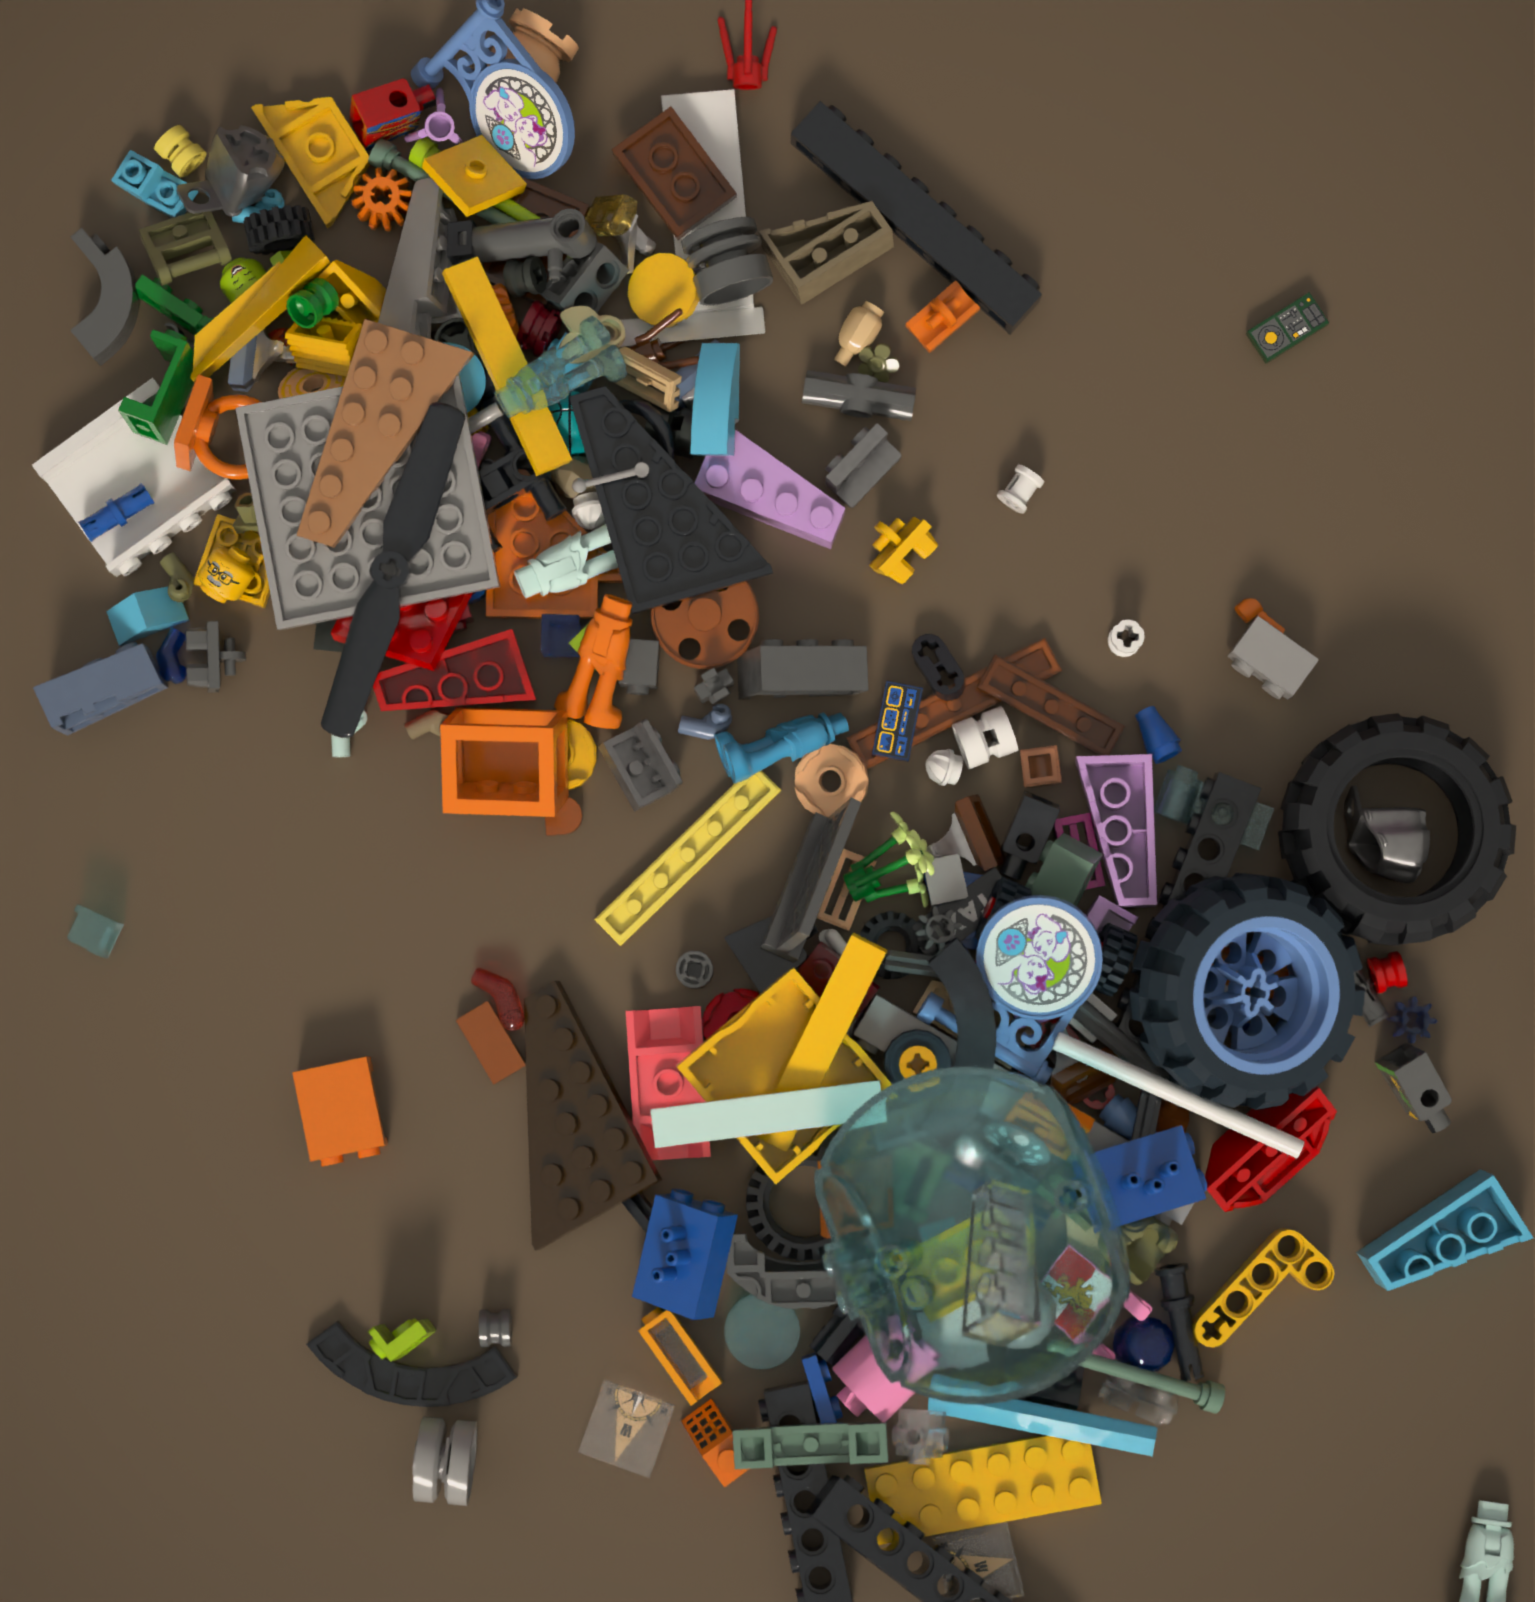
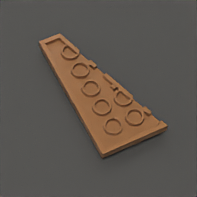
[296,319,475,548]

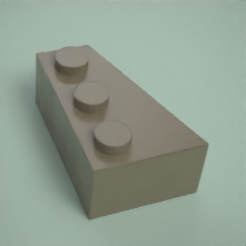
[759,201,894,305]

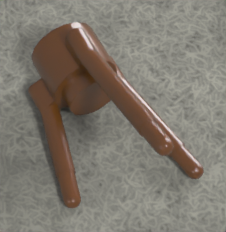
[629,308,699,370]

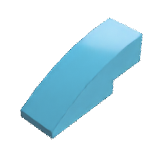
[690,343,740,456]

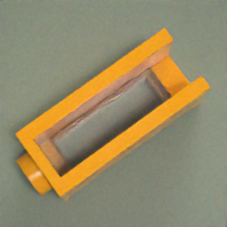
[638,1307,724,1406]

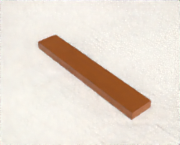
[846,638,1062,770]

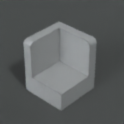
[925,853,968,907]

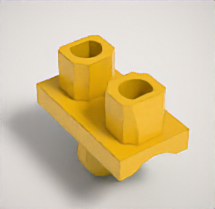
[869,517,938,584]

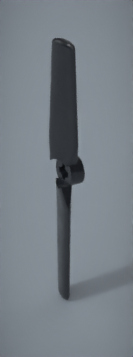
[321,402,465,738]

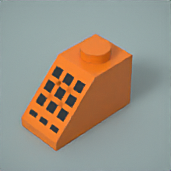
[681,1398,749,1487]

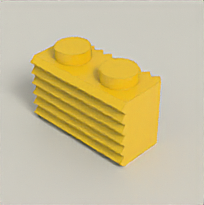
[285,316,362,379]

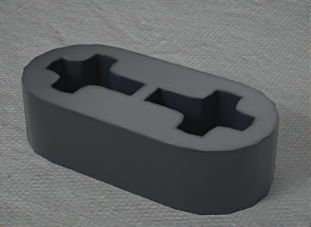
[912,634,965,701]

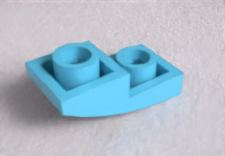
[111,150,199,218]

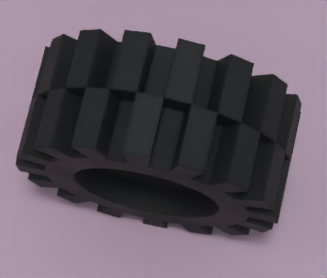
[243,205,315,255]
[859,911,926,979]

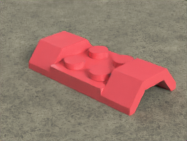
[626,1006,711,1161]

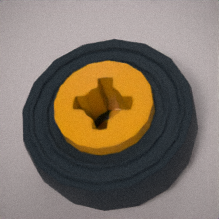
[883,1029,952,1098]

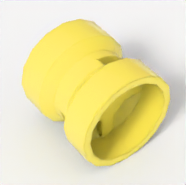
[154,125,207,177]

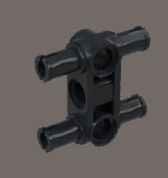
[478,413,567,553]

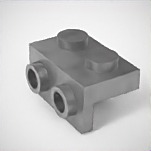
[825,423,901,508]
[598,719,683,812]

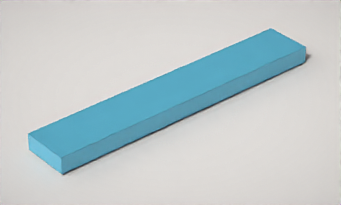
[928,1383,1158,1456]

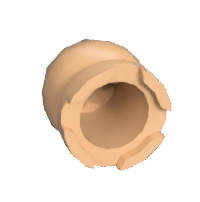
[487,8,579,83]

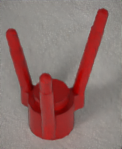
[717,0,777,90]

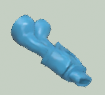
[714,712,849,784]

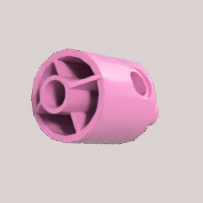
[832,1313,941,1422]

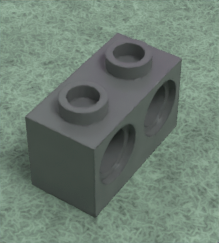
[540,241,629,314]

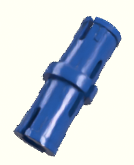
[78,483,155,542]

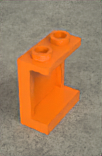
[292,1056,388,1167]

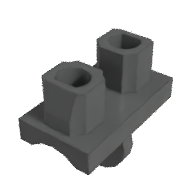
[185,621,246,693]

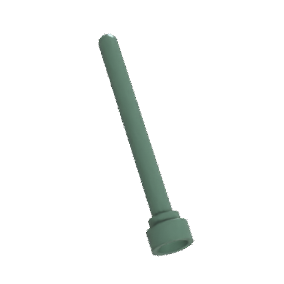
[368,138,517,224]
[1051,1344,1225,1414]

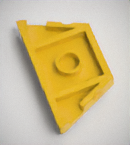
[251,97,369,228]

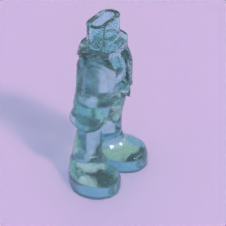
[494,316,627,418]

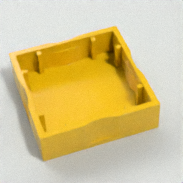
[675,968,892,1184]

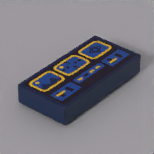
[872,681,923,762]

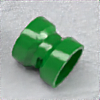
[286,278,339,328]

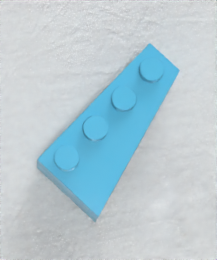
[1356,1169,1533,1291]

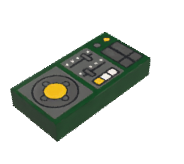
[1246,292,1329,364]

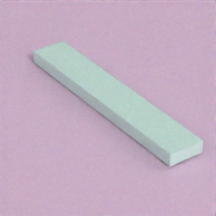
[650,1080,885,1148]

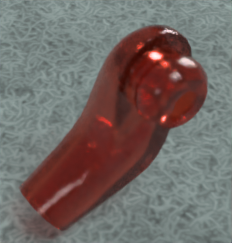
[471,967,525,1031]

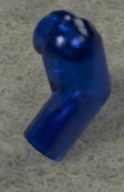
[156,627,187,684]

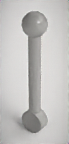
[572,462,649,493]

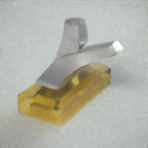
[586,194,656,274]

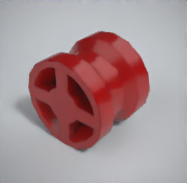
[1367,951,1408,994]

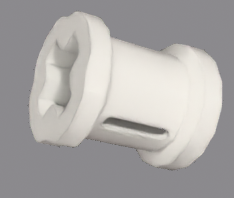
[997,464,1044,514]
[1107,619,1145,657]

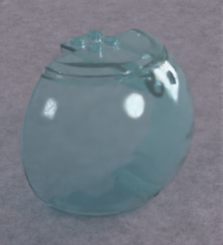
[814,1066,1131,1404]

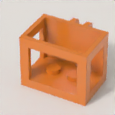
[440,707,569,817]

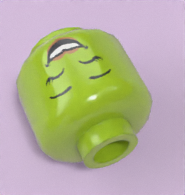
[220,257,267,303]

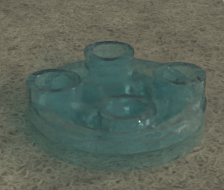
[724,1294,800,1369]

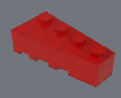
[373,629,537,711]

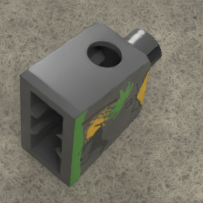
[1375,1043,1452,1133]

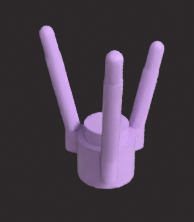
[404,88,463,145]

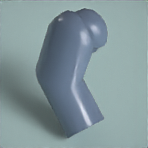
[678,704,732,740]

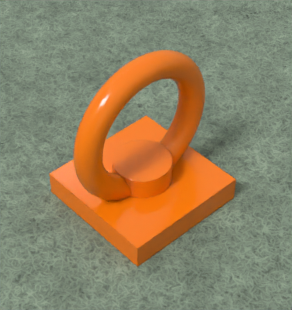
[174,374,262,480]

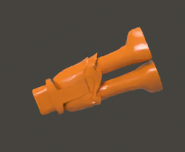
[554,594,633,729]

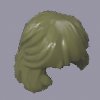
[1102,1216,1179,1286]

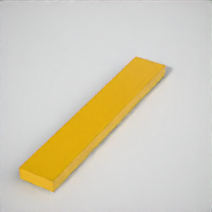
[442,257,572,476]
[753,933,888,1153]

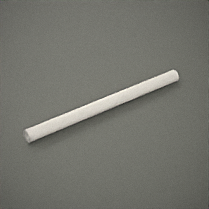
[1052,1032,1304,1158]

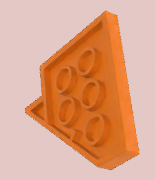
[486,469,623,619]

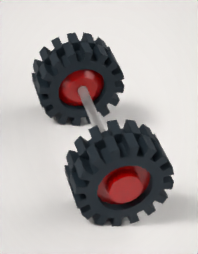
[975,877,1138,997]

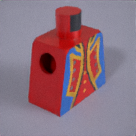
[349,78,436,152]

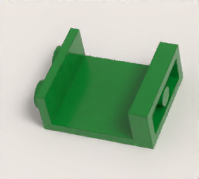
[118,329,194,445]

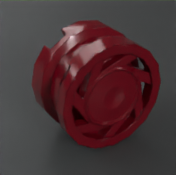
[516,300,563,359]

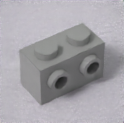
[1227,616,1319,700]

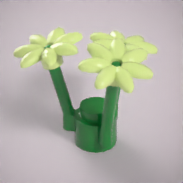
[843,812,935,908]

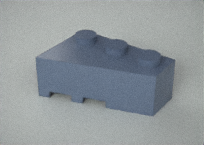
[33,642,168,736]

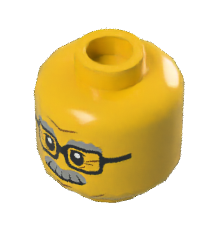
[198,545,255,603]

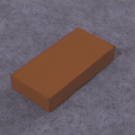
[456,1001,526,1085]

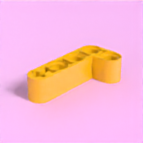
[1193,1228,1334,1348]

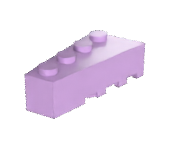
[695,430,845,549]
[1075,754,1157,908]

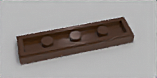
[976,654,1125,756]

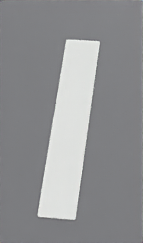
[601,307,765,347]

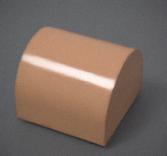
[1020,745,1062,788]

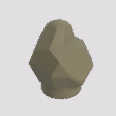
[551,455,597,499]

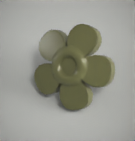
[858,343,900,383]

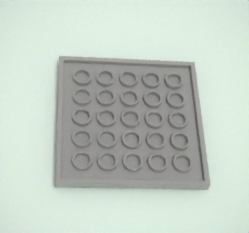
[235,373,500,630]

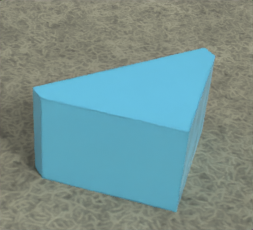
[106,586,190,647]

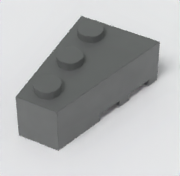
[737,639,869,700]

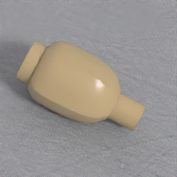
[834,301,884,367]

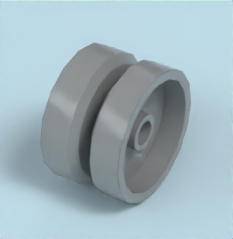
[412,1416,477,1506]

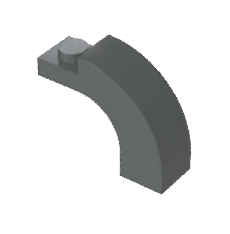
[70,228,140,366]

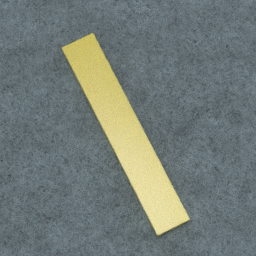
[594,771,781,946]

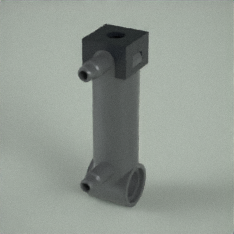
[447,209,597,282]

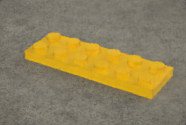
[864,1435,1102,1545]

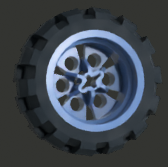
[1130,873,1365,1110]

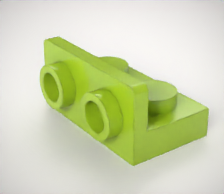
[368,1318,437,1362]

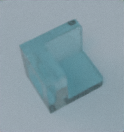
[67,904,124,958]

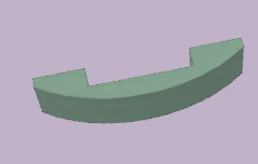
[733,1422,888,1469]

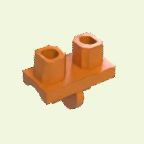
[905,280,980,353]

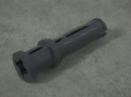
[1154,1263,1205,1381]

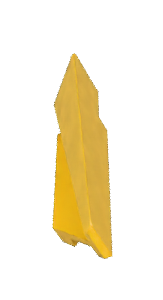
[190,236,331,383]

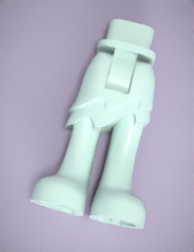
[514,523,618,598]
[1459,1500,1514,1602]

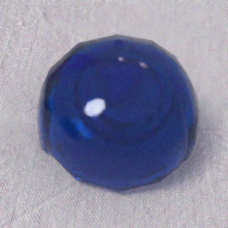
[1112,1317,1175,1372]

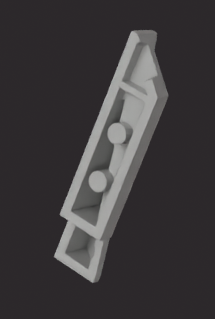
[378,177,457,339]

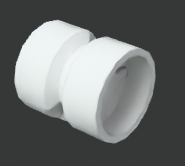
[952,706,1018,769]

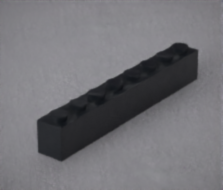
[791,101,1042,335]

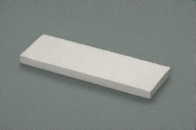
[661,89,754,313]

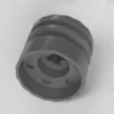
[681,217,773,306]

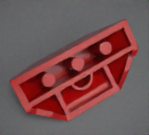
[1205,1086,1337,1212]

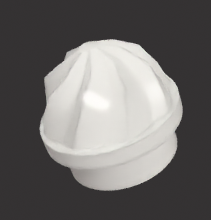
[571,492,605,530]
[925,749,963,786]

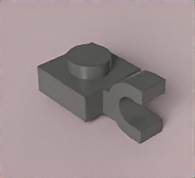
[694,668,734,705]

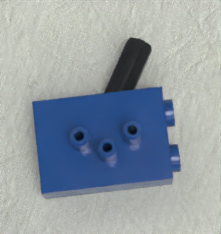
[1074,1089,1207,1233]
[622,1188,738,1320]

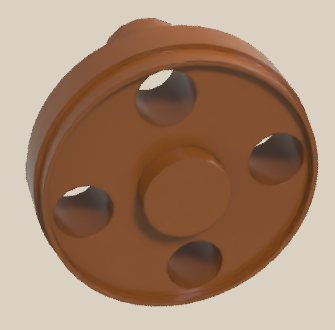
[651,582,759,669]

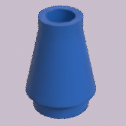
[1135,706,1182,764]

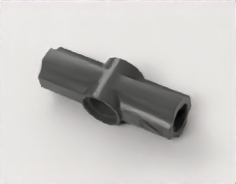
[802,370,917,421]

